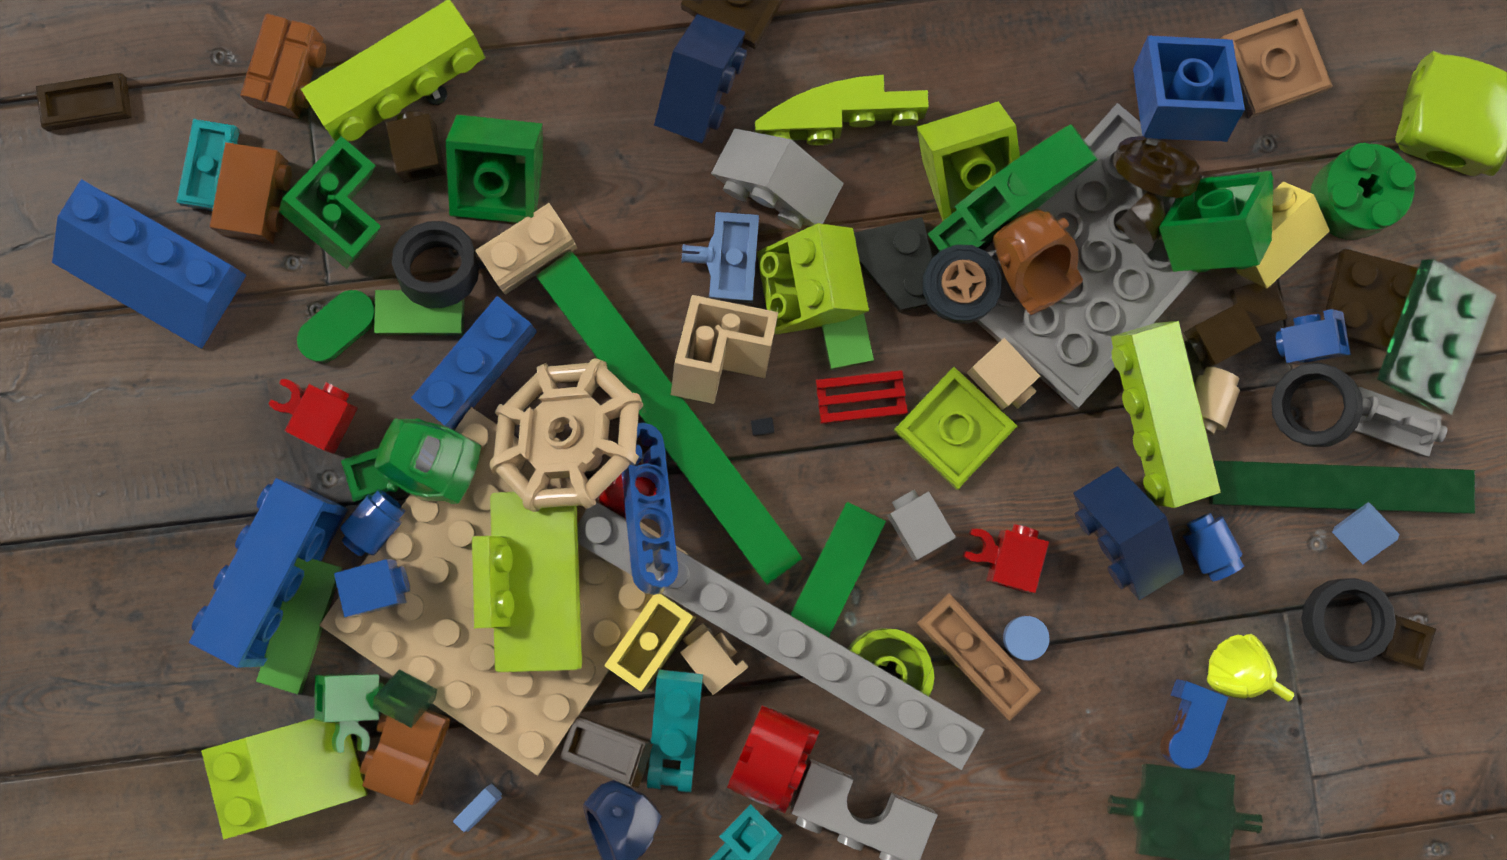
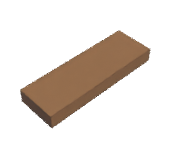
[916,593,1041,721]

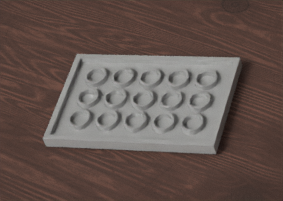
[952,103,1204,409]

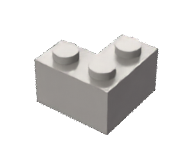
[711,129,844,229]

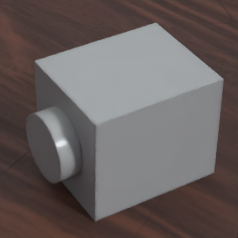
[887,489,956,561]

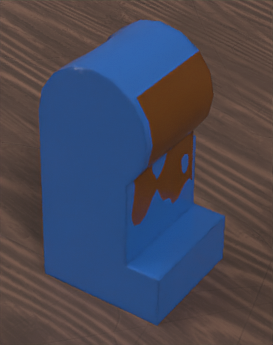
[1160,679,1229,769]

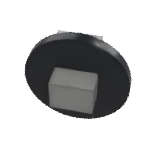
[426,86,448,105]

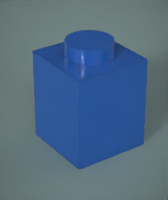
[334,559,410,617]

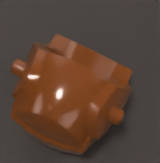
[993,208,1083,315]

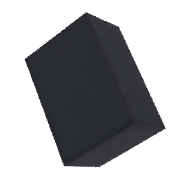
[751,417,774,436]

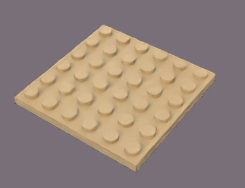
[319,407,688,776]

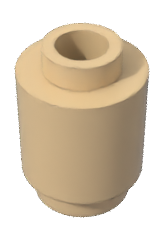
[1194,367,1240,435]

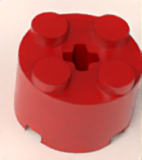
[727,705,820,813]

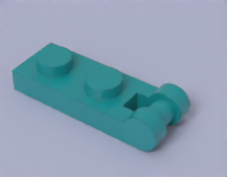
[647,670,703,793]

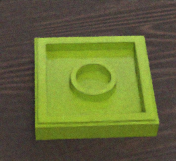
[893,367,1017,490]

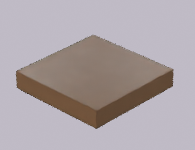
[1220,8,1333,118]

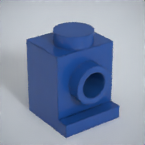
[1276,309,1351,365]

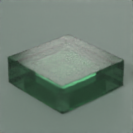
[373,669,437,728]

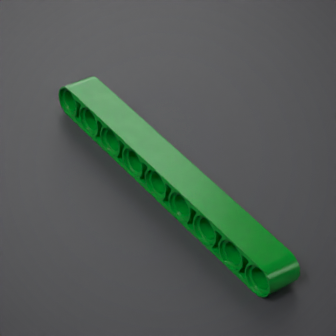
[535,250,802,585]

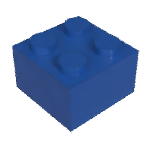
[1133,36,1245,142]

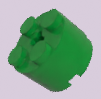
[1310,143,1416,240]

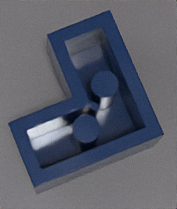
[654,14,747,143]
[1073,466,1184,600]

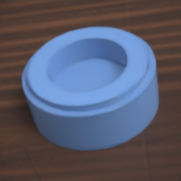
[1003,616,1049,660]

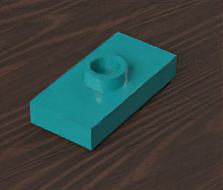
[176,119,240,211]

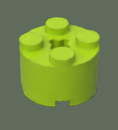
[847,628,935,696]

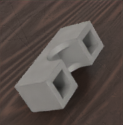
[790,759,937,860]

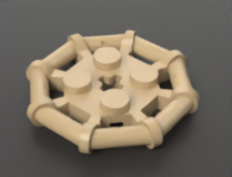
[489,358,643,512]

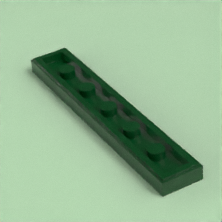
[1209,460,1475,514]

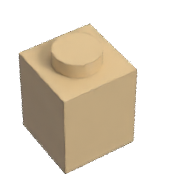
[967,338,1040,410]

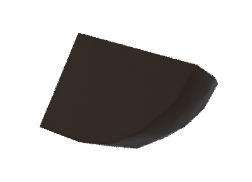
[1115,191,1165,254]

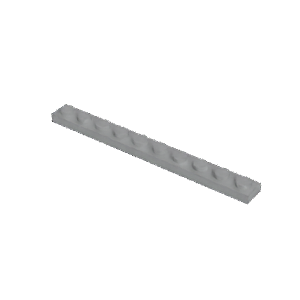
[577,502,985,770]

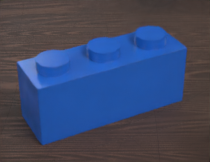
[411,296,537,430]

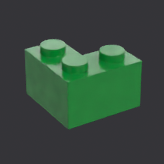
[279,136,381,269]

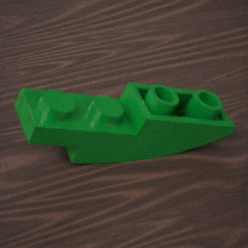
[928,124,1098,251]

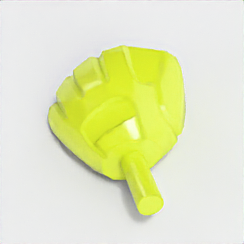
[1207,634,1294,702]

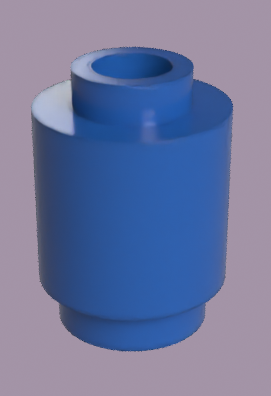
[340,489,406,556]
[1183,513,1244,582]

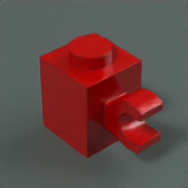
[268,379,358,454]
[963,524,1049,593]

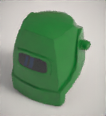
[374,418,481,505]

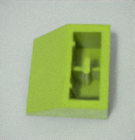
[756,223,869,334]

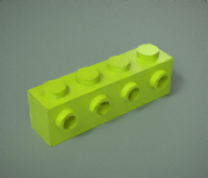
[301,0,485,142]
[1110,321,1221,508]

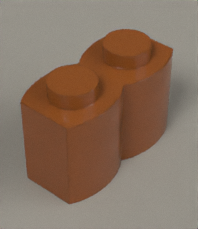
[360,700,451,805]

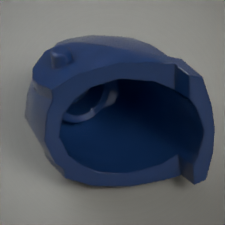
[583,780,662,860]

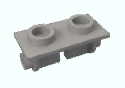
[1354,387,1447,457]

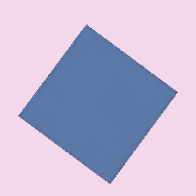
[1332,502,1399,564]
[453,783,502,832]

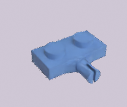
[682,212,759,303]

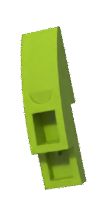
[755,75,929,146]

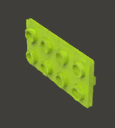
[472,492,582,672]

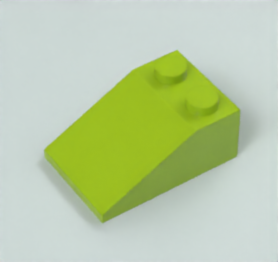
[201,718,368,840]

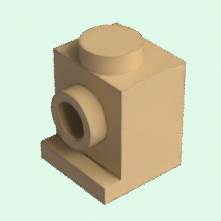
[680,623,748,695]

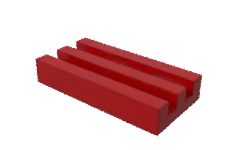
[816,370,908,424]

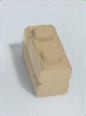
[475,203,577,295]

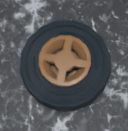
[923,245,1002,324]

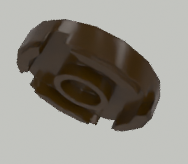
[1113,136,1202,198]

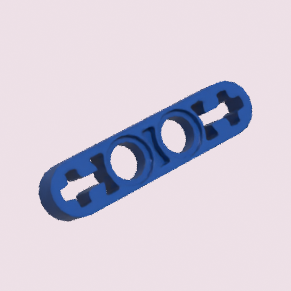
[621,423,678,595]

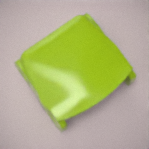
[1395,51,1507,177]

